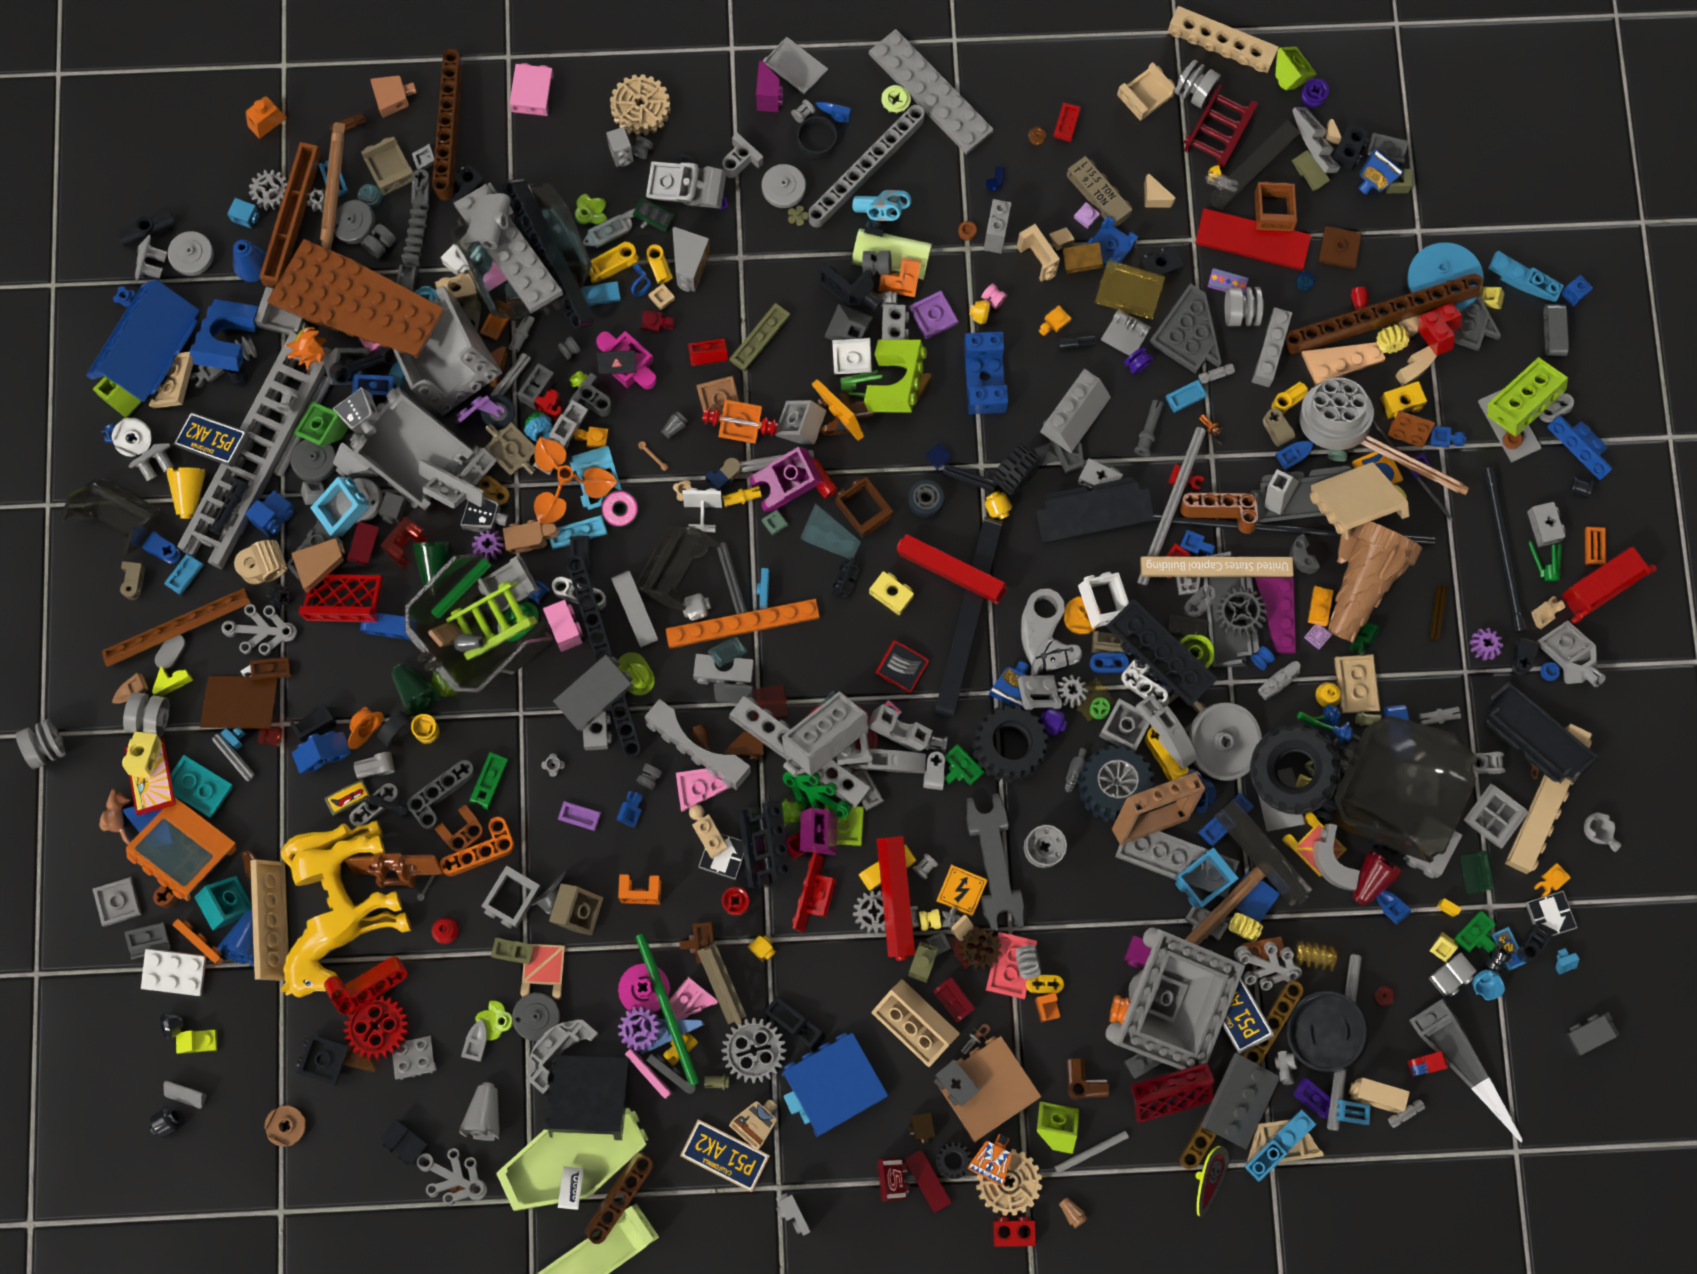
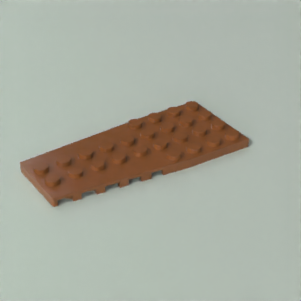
[267,239,445,358]

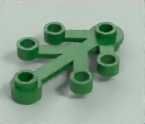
[783,771,851,819]

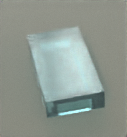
[708,637,747,667]

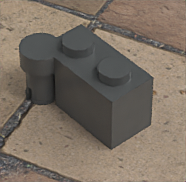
[1567,1012,1620,1055]

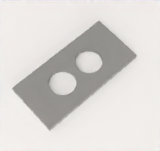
[1478,389,1541,463]

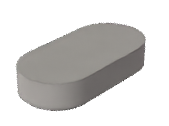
[155,635,186,670]

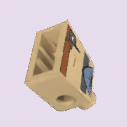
[729,1100,778,1151]

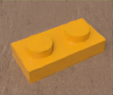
[1308,586,1333,627]

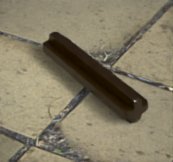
[1429,585,1448,641]

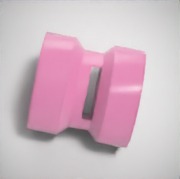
[981,283,1007,309]

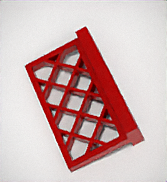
[299,574,383,623]

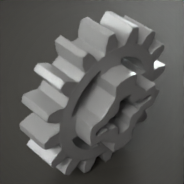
[249,170,288,210]
[853,891,885,934]

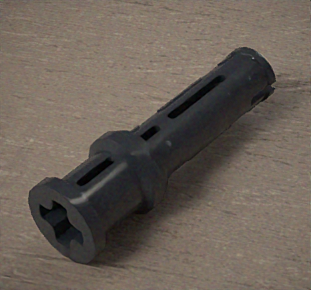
[209,478,250,535]

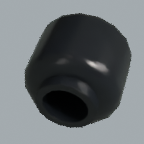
[149,1108,181,1138]

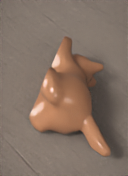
[99,789,131,845]

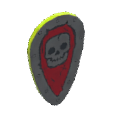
[1196,1146,1229,1217]

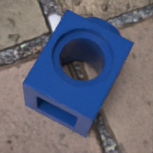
[1561,275,1593,307]

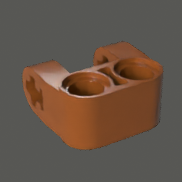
[434,804,485,853]

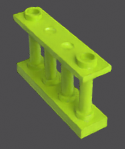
[446,581,538,660]

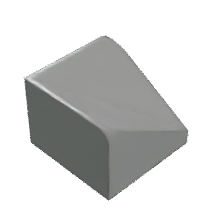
[301,481,325,505]

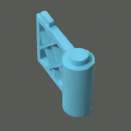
[569,446,622,510]

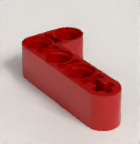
[324,957,408,1015]

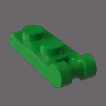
[469,752,509,810]

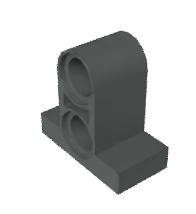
[568,373,612,417]

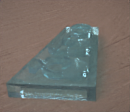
[801,504,861,559]

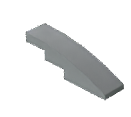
[1293,107,1340,173]

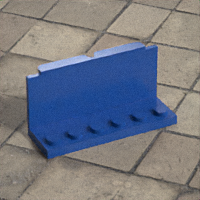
[86,279,200,402]

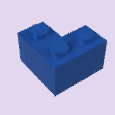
[352,373,393,398]
[245,491,295,538]
[292,731,352,774]

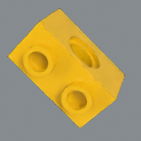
[1380,381,1427,419]

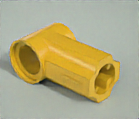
[647,244,673,284]
[1272,382,1308,414]

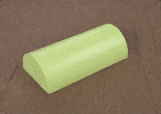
[852,228,932,280]

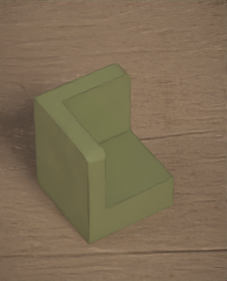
[1386,169,1412,193]

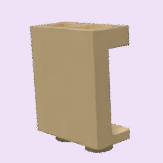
[1117,62,1176,121]
[1017,224,1060,282]

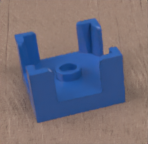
[1086,216,1138,272]

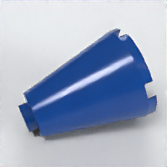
[233,240,266,282]
[217,910,254,966]

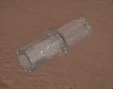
[1205,173,1238,192]

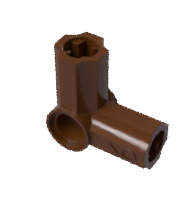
[1066,1058,1109,1100]

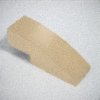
[1396,346,1437,386]

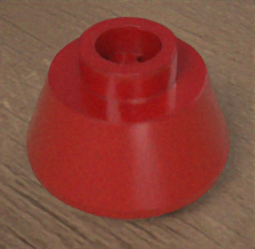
[432,917,459,944]

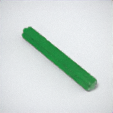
[431,558,491,619]

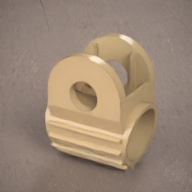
[234,540,288,584]

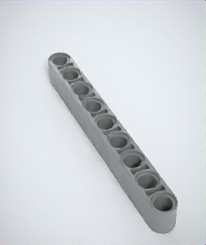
[809,105,925,228]

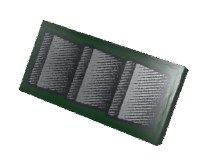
[633,198,674,232]

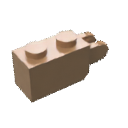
[503,520,560,555]

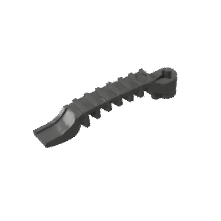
[397,169,431,292]

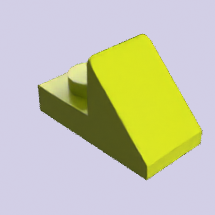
[152,666,193,697]
[176,1030,217,1054]

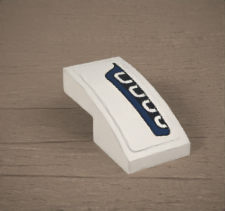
[558,1166,584,1210]

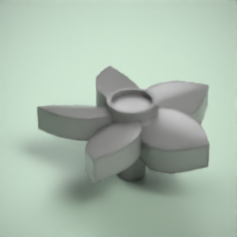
[941,907,961,929]

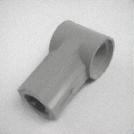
[354,752,395,779]

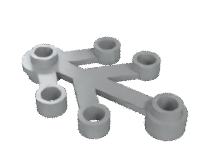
[221,604,297,656]
[1234,941,1302,991]
[417,1148,487,1206]

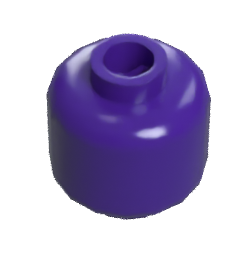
[1038,707,1067,736]

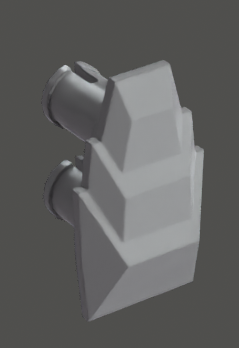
[135,235,167,282]
[129,443,174,481]

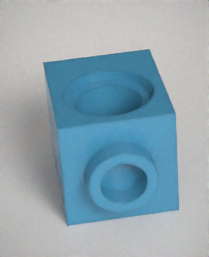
[227,198,259,229]

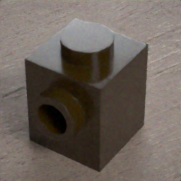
[908,1113,935,1144]

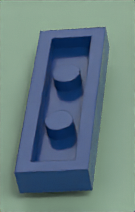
[1198,793,1254,847]

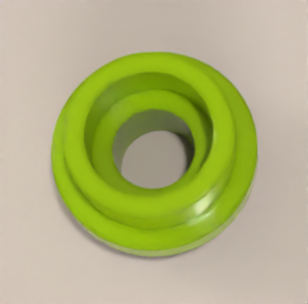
[569,371,587,388]

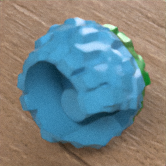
[524,412,553,442]

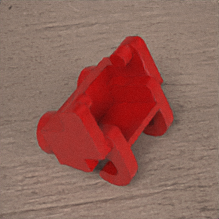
[535,389,563,422]

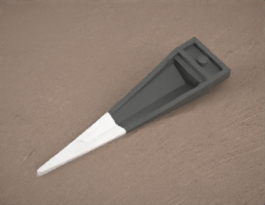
[1409,998,1522,1142]

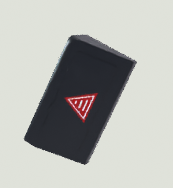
[597,350,637,375]

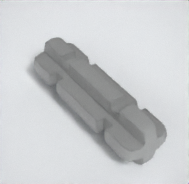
[1198,364,1235,384]
[1388,1099,1425,1128]

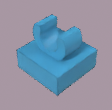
[220,728,246,751]
[1556,948,1579,975]

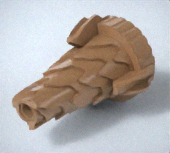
[1328,521,1423,643]

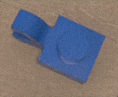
[1180,530,1215,556]
[616,791,643,828]

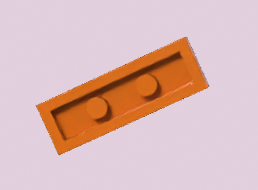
[172,919,224,966]

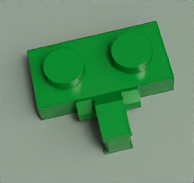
[944,744,985,786]
[1454,911,1496,953]

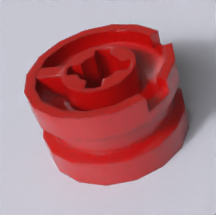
[722,887,750,916]

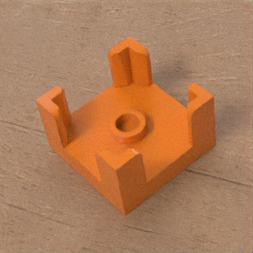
[618,874,662,905]

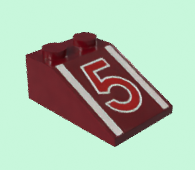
[877,1158,909,1202]

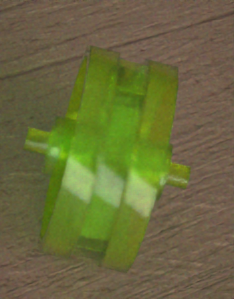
[781,799,803,826]

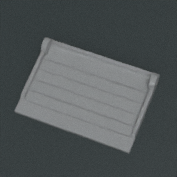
[763,37,828,95]
[1259,767,1306,832]

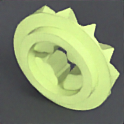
[881,85,911,114]

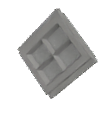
[1464,784,1528,849]

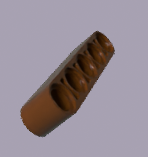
[585,1153,653,1244]

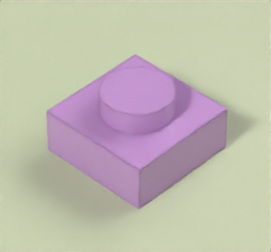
[1074,202,1100,229]

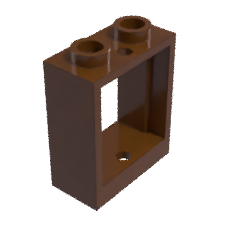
[836,477,893,538]

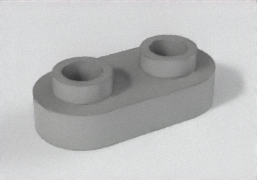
[1539,393,1574,422]

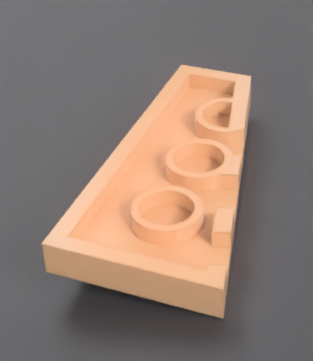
[1301,342,1385,386]

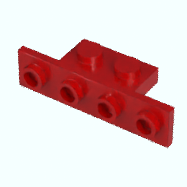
[792,853,836,933]

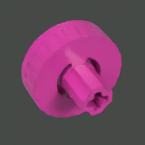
[618,963,671,1015]

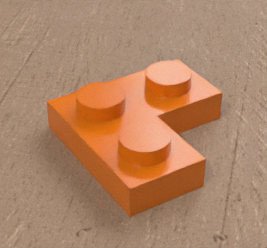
[878,257,921,297]

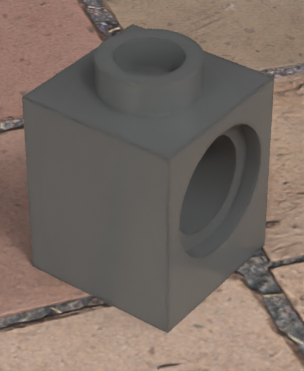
[379,492,407,524]

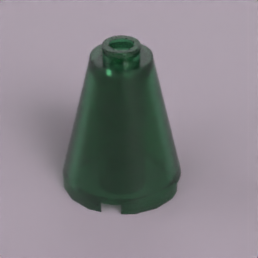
[391,664,441,717]

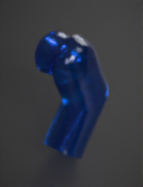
[985,166,1005,191]

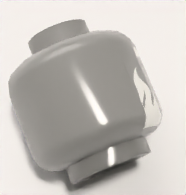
[682,593,711,621]

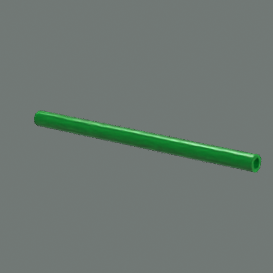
[635,933,699,1086]

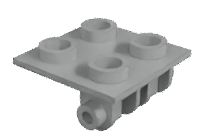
[1101,310,1151,356]
[392,1036,437,1080]

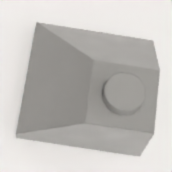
[333,442,379,479]

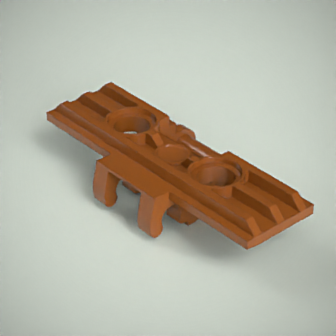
[345,853,443,888]

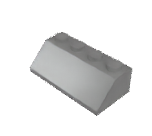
[1040,368,1111,453]

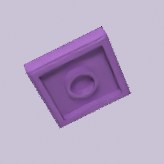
[908,291,959,340]

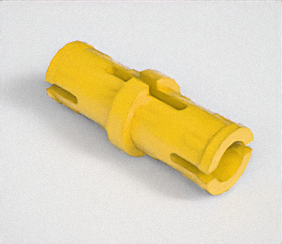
[722,486,762,507]

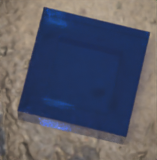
[925,443,952,470]

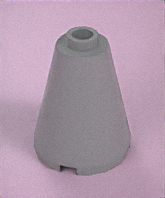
[459,1082,500,1141]

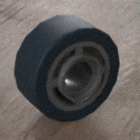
[908,480,944,518]

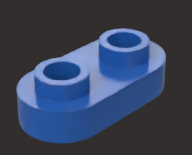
[1090,653,1129,673]

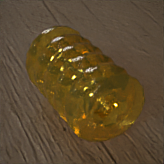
[1294,940,1337,972]

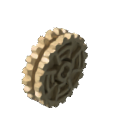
[610,74,670,136]
[976,1149,1042,1216]

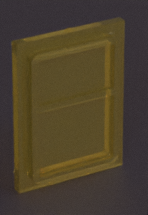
[1095,260,1165,319]

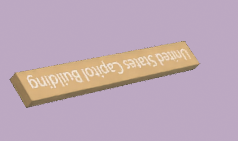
[1140,557,1293,577]

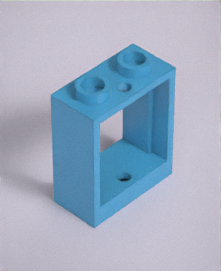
[1175,847,1239,910]

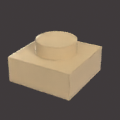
[648,284,675,310]

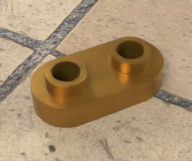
[476,475,510,506]

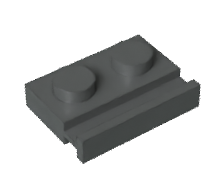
[124,921,172,960]

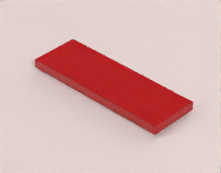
[1195,209,1311,270]

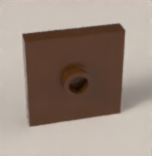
[1318,226,1362,269]

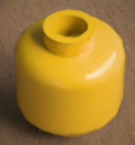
[984,491,1012,520]

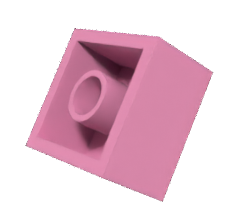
[543,600,584,652]

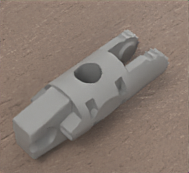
[1258,661,1301,700]

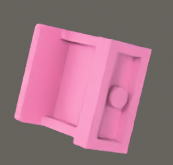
[510,63,554,116]

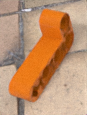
[439,817,515,876]

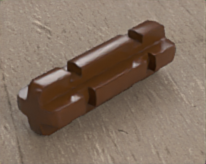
[330,113,366,133]

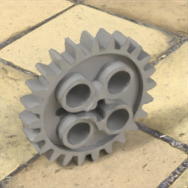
[721,1018,786,1084]

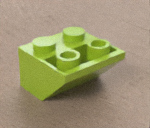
[93,376,142,418]

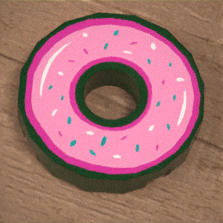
[601,490,639,528]

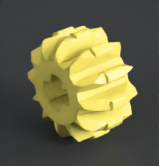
[1376,325,1409,354]
[1228,913,1263,942]

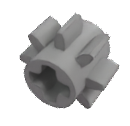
[307,188,325,212]

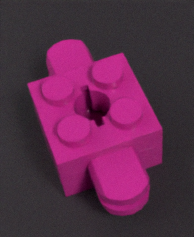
[596,331,656,390]

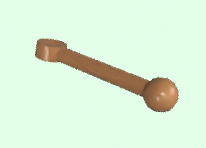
[638,441,668,471]

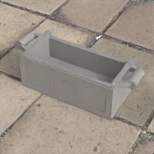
[782,691,868,777]

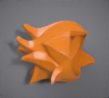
[285,327,326,370]

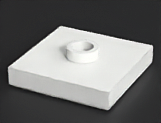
[832,338,872,374]

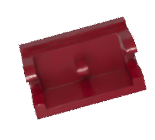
[347,522,379,565]
[933,977,975,1024]

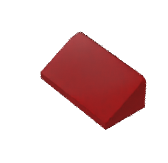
[688,339,728,366]

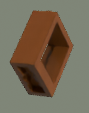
[1254,181,1297,231]

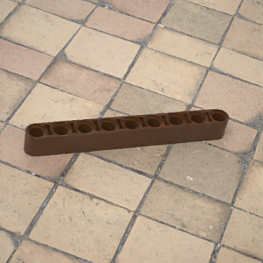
[432,49,463,200]

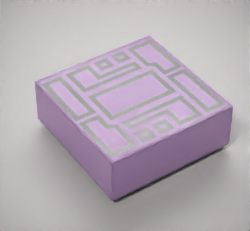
[1304,624,1332,650]

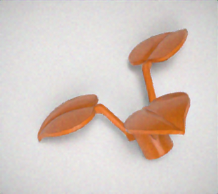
[534,437,617,524]

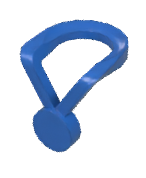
[631,263,652,297]

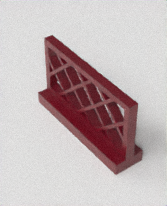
[1130,1063,1214,1124]

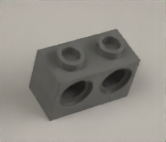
[517,363,556,410]

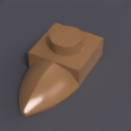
[112,673,149,704]

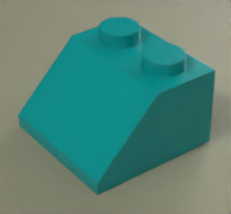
[194,876,252,930]

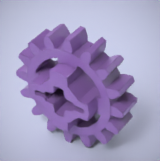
[618,1007,662,1051]

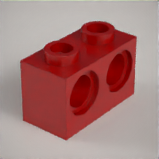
[993,1217,1036,1247]

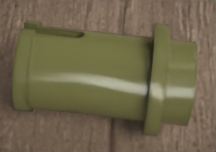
[1355,711,1381,727]
[704,1074,730,1090]

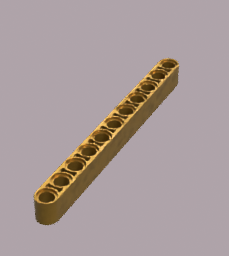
[1179,981,1303,1169]

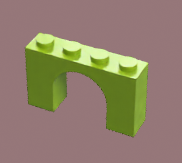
[864,340,927,412]

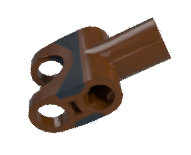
[815,392,874,436]

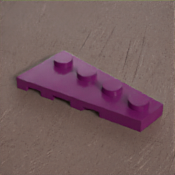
[1254,578,1296,654]

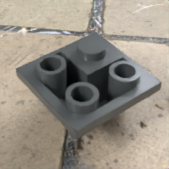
[825,304,873,340]

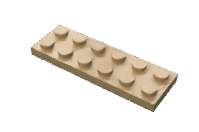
[250,859,289,981]

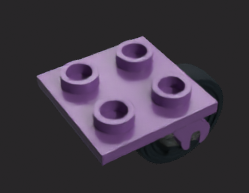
[454,395,515,429]

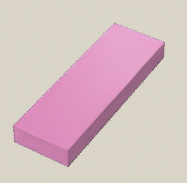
[625,1049,673,1099]

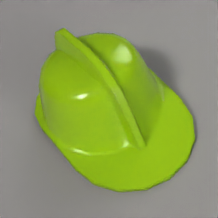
[618,652,655,696]

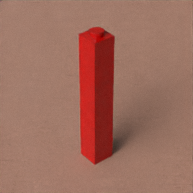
[897,534,1008,605]
[877,836,915,961]

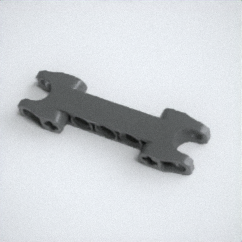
[966,793,1024,932]

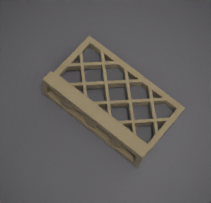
[697,943,746,1025]

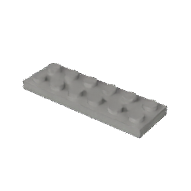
[1115,831,1239,898]

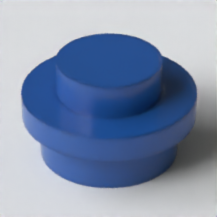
[1540,662,1560,681]

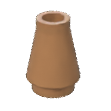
[1059,1197,1088,1229]

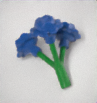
[1297,704,1353,745]

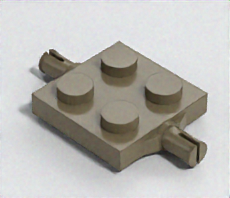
[484,422,536,476]

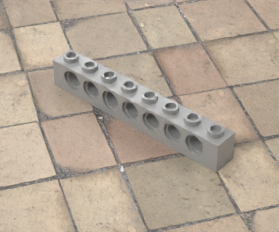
[729,696,870,809]

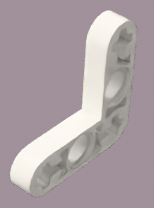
[1122,660,1170,707]

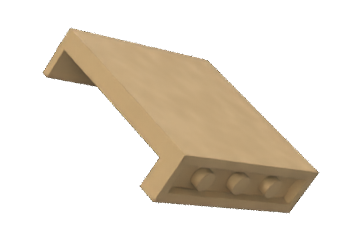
[1310,462,1409,540]

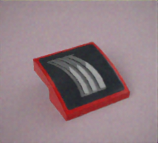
[875,640,929,693]

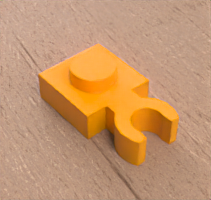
[1534,863,1571,897]

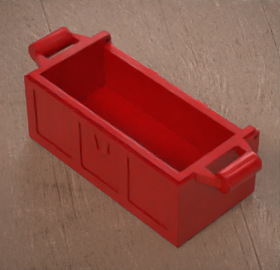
[1561,547,1656,624]

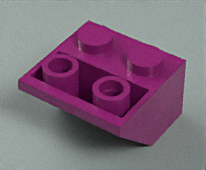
[800,808,838,855]

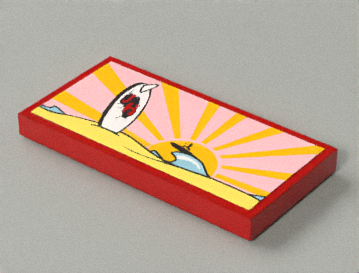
[125,736,176,816]

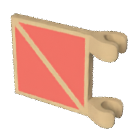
[521,944,565,1000]

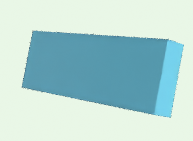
[549,515,607,550]

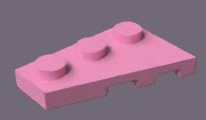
[676,768,729,812]

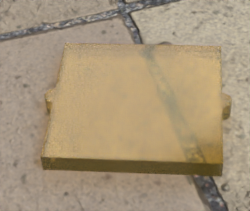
[1072,677,1116,722]

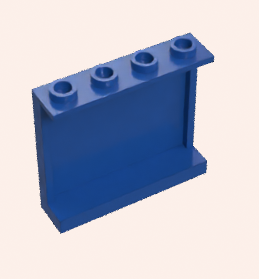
[782,1032,888,1137]

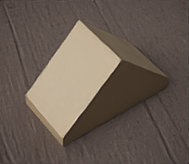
[1144,174,1176,207]

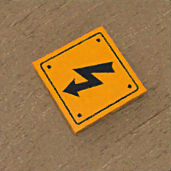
[936,865,987,916]

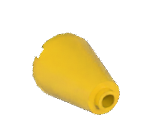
[166,468,205,519]

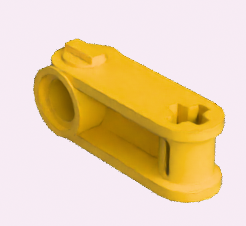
[583,241,639,284]
[1144,727,1189,781]

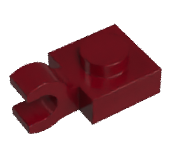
[641,310,675,333]

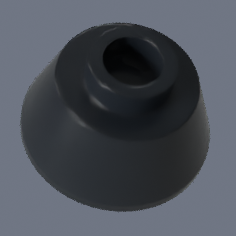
[160,1013,184,1040]

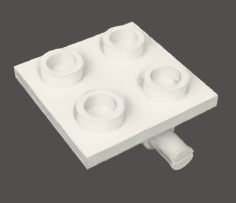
[682,488,722,534]

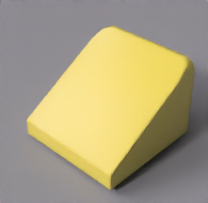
[1481,287,1504,309]
[1430,932,1458,962]

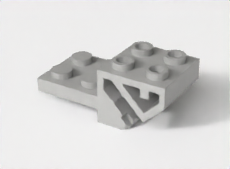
[646,161,727,209]

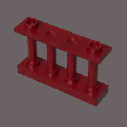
[1184,84,1258,170]

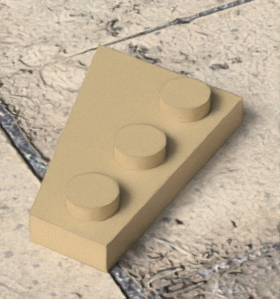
[149,352,193,409]

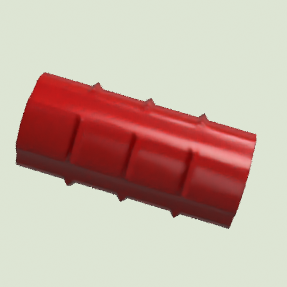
[813,459,838,499]

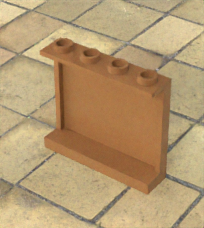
[934,1036,1041,1142]

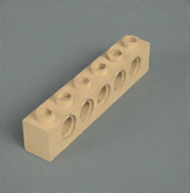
[1168,6,1278,73]

